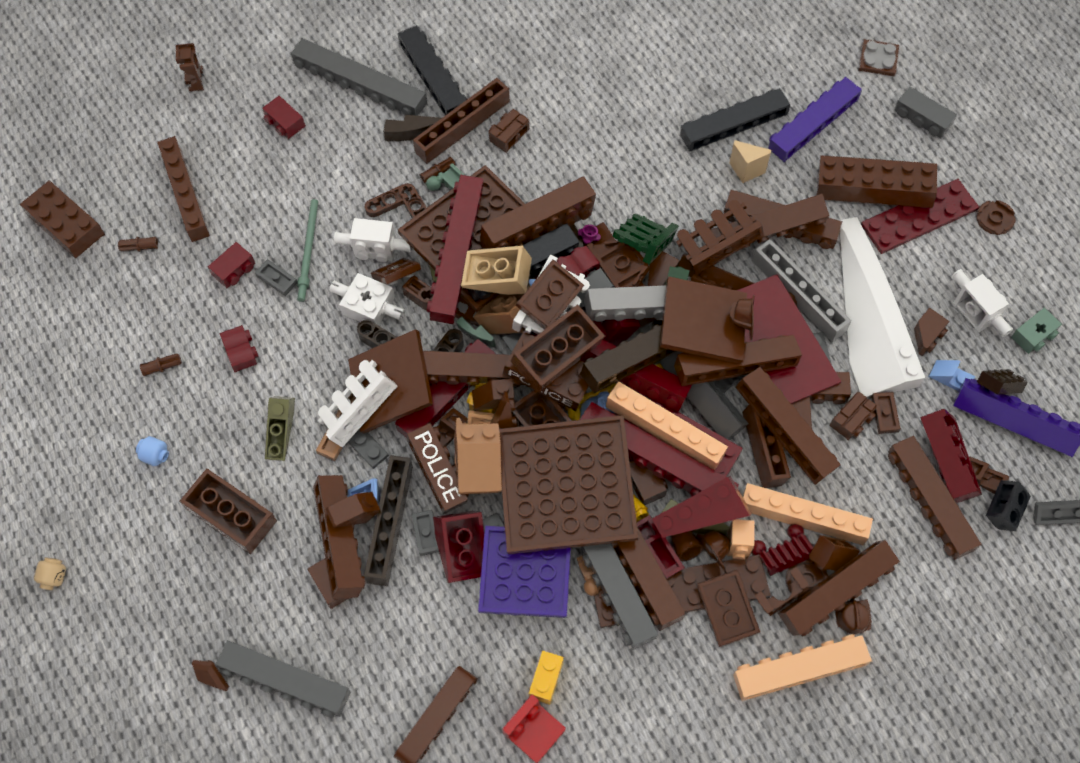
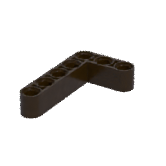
[357,320,464,352]

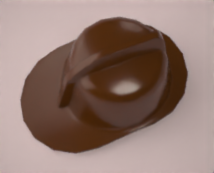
[730,295,755,340]
[696,530,730,570]
[835,599,871,635]

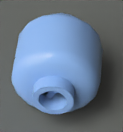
[136,436,169,466]

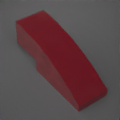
[637,515,685,579]

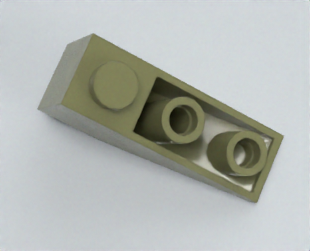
[265,396,295,461]

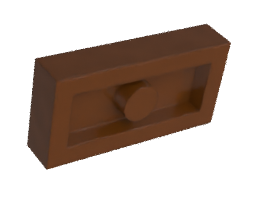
[871,392,901,434]

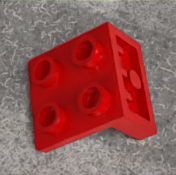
[502,694,566,763]

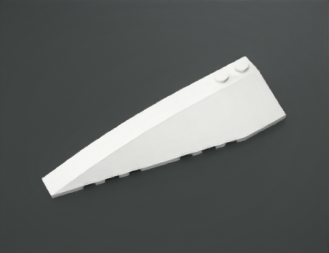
[839,217,925,398]

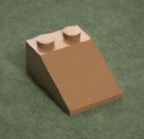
[454,423,502,494]

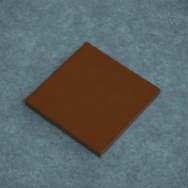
[660,276,747,364]
[348,329,433,434]

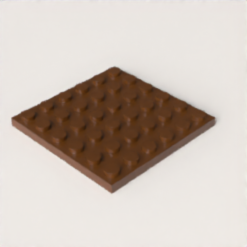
[398,165,525,312]
[499,415,639,554]

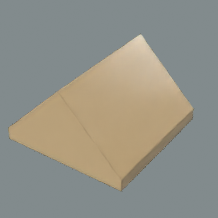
[729,140,772,183]

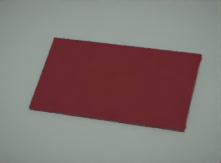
[737,274,842,404]

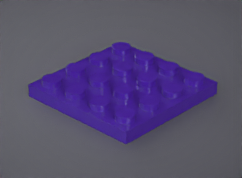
[478,526,571,618]

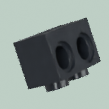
[986,480,1031,532]

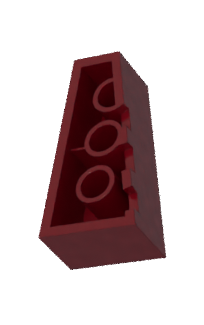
[920,409,982,503]
[652,476,752,538]

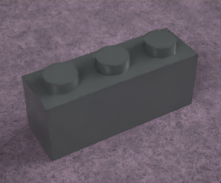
[894,87,957,138]

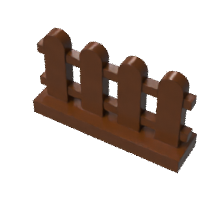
[676,200,764,275]

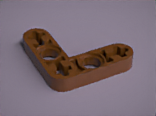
[364,183,427,218]

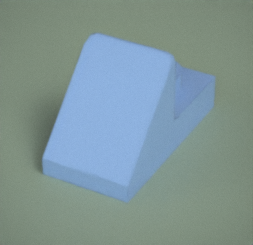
[928,360,975,391]

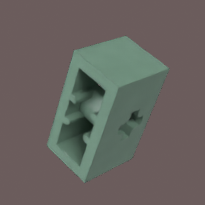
[1011,307,1062,354]

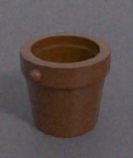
[670,531,704,561]

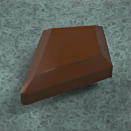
[192,660,229,691]

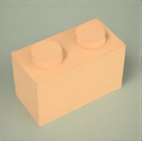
[727,519,755,560]

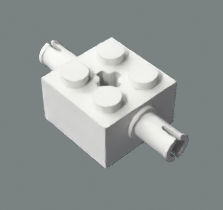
[334,218,412,262]
[951,269,1013,337]
[329,273,405,326]

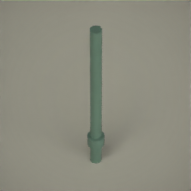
[297,199,318,302]

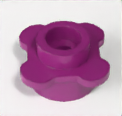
[578,224,601,244]

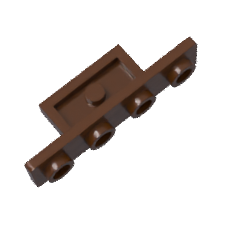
[679,254,754,291]

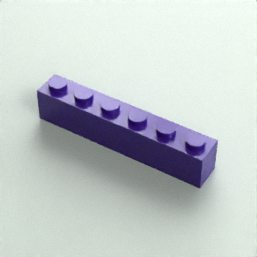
[768,77,862,162]
[953,378,1080,457]

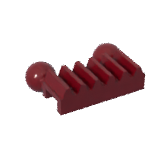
[751,524,814,576]

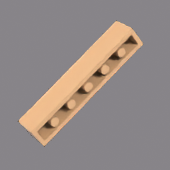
[606,381,728,470]
[743,483,873,545]
[733,634,872,701]

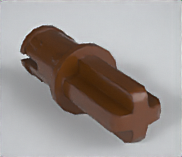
[419,157,456,184]
[118,236,158,252]
[140,353,182,376]

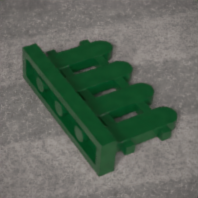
[612,214,679,265]

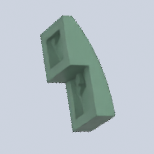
[456,317,496,347]

